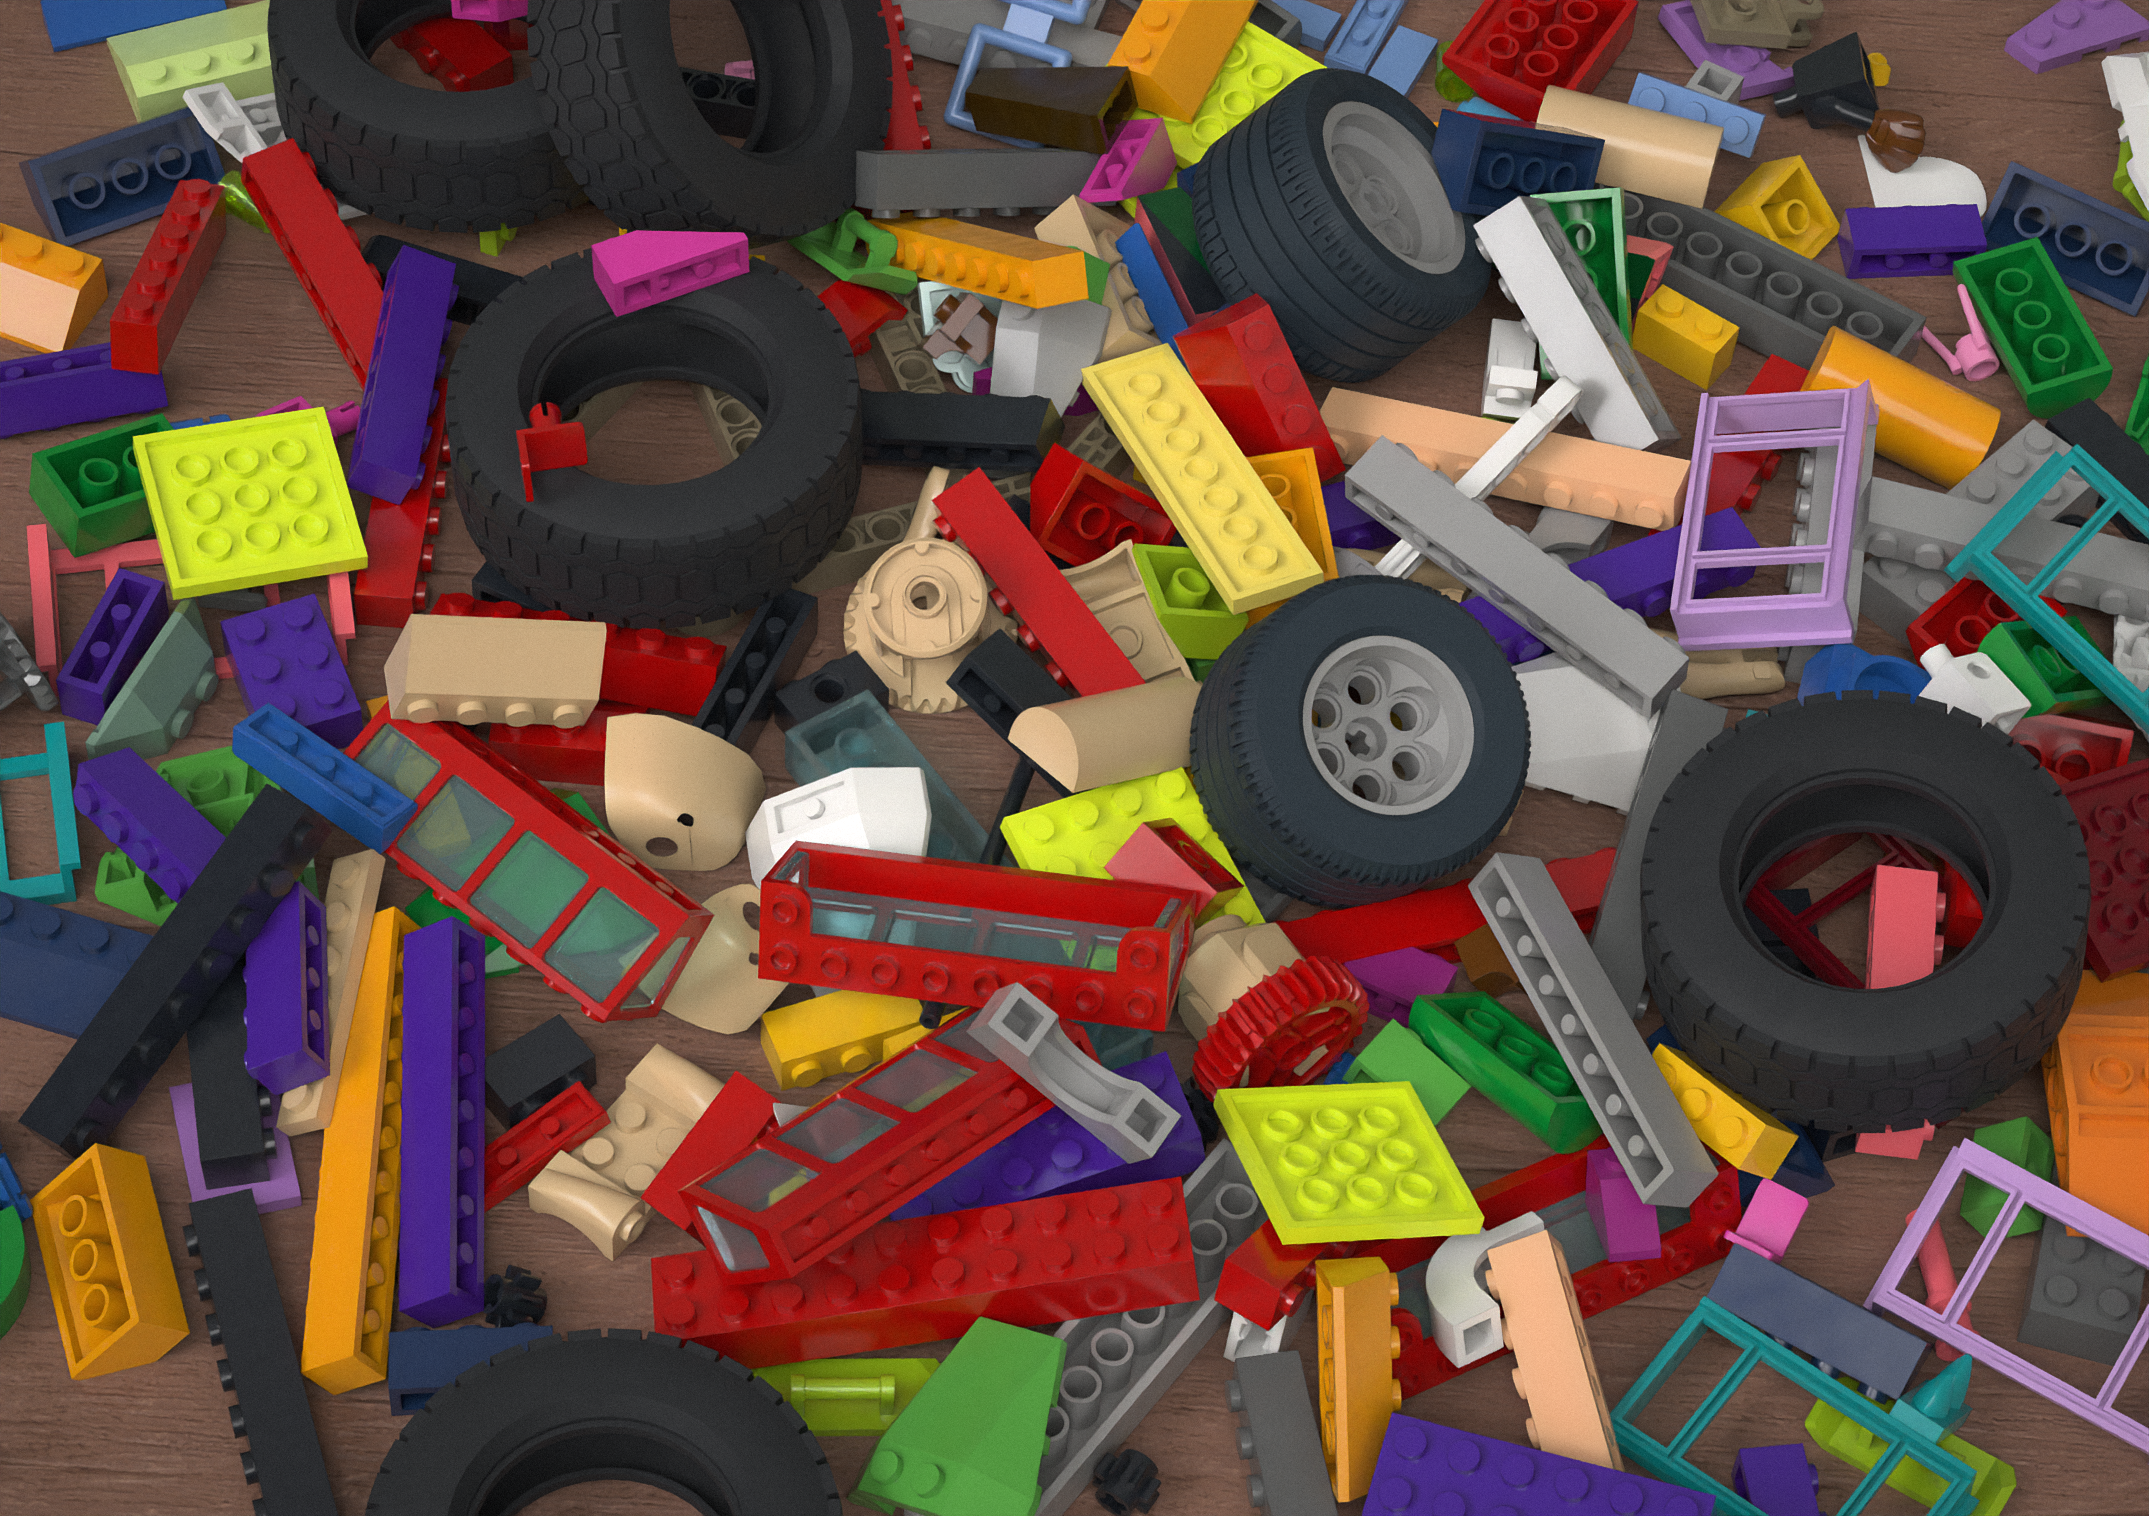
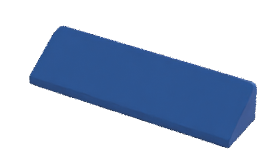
[40,0,227,52]
[1115,223,1192,378]
[232,702,418,854]

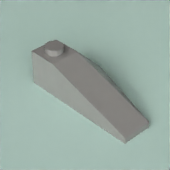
[984,299,1112,480]

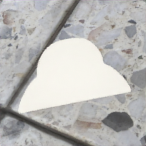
[1858,135,1987,218]

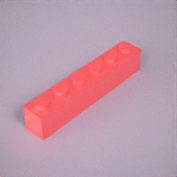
[1855,865,1946,1160]

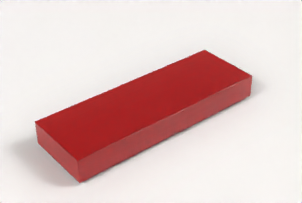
[484,1081,611,1213]

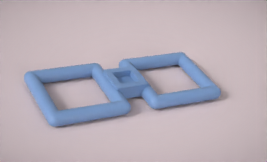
[943,0,1092,148]

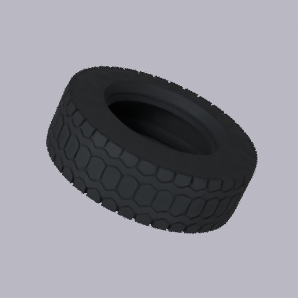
[267,0,590,233]
[527,0,893,250]
[445,248,863,629]
[1640,690,2091,1133]
[365,1328,843,1516]

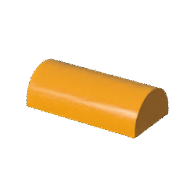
[1800,326,2001,490]

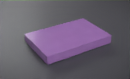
[169,1081,302,1214]

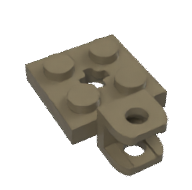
[1690,0,1825,49]

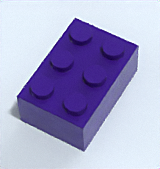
[220,593,363,749]

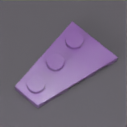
[1657,0,1795,101]
[2004,0,2149,74]

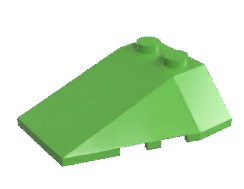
[95,746,281,926]
[846,1316,1067,1516]

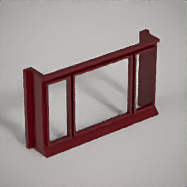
[1745,832,1965,1130]

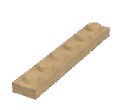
[276,849,386,1137]

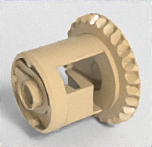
[843,538,1018,714]

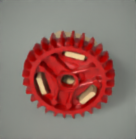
[1171,914,1370,1104]

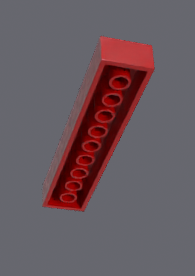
[651,1176,1200,1369]

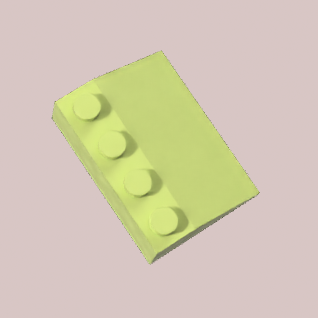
[106,0,275,122]

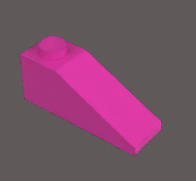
[1079,118,1177,203]
[591,230,750,317]

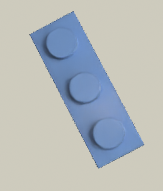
[1628,72,1766,158]

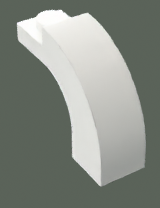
[1481,318,1538,421]
[1426,1211,1544,1368]

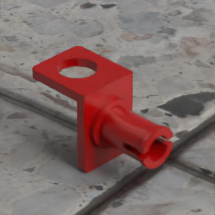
[516,402,588,502]

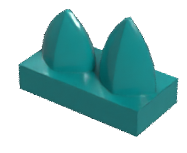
[1889,1353,1973,1445]

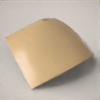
[605,713,766,871]
[619,884,789,1035]

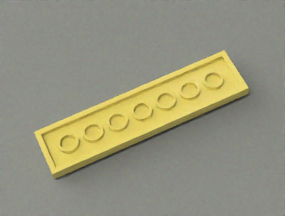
[1081,343,1324,615]

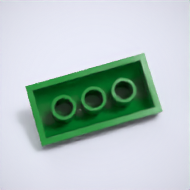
[1530,187,1633,380]
[1953,237,2113,419]
[1977,616,2115,718]
[1408,991,1603,1154]

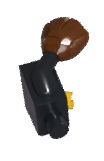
[1772,32,1926,173]

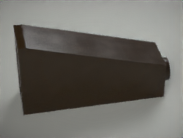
[965,66,1138,154]

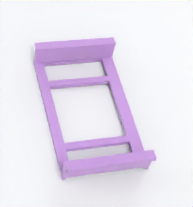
[1670,378,1880,651]
[1863,1137,2149,1465]

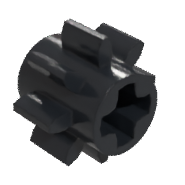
[483,1265,547,1328]
[1092,1449,1162,1516]

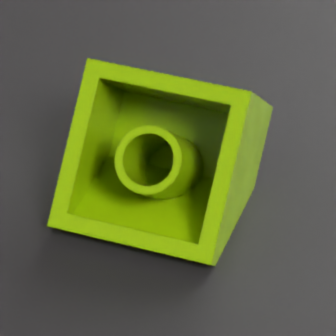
[1131,543,1249,660]

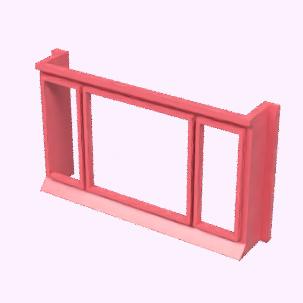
[27,524,356,697]

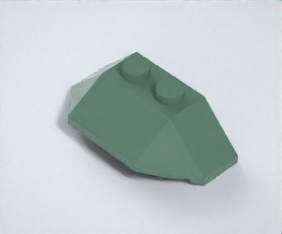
[85,597,219,760]

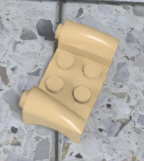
[1059,539,1203,686]
[528,1043,725,1261]

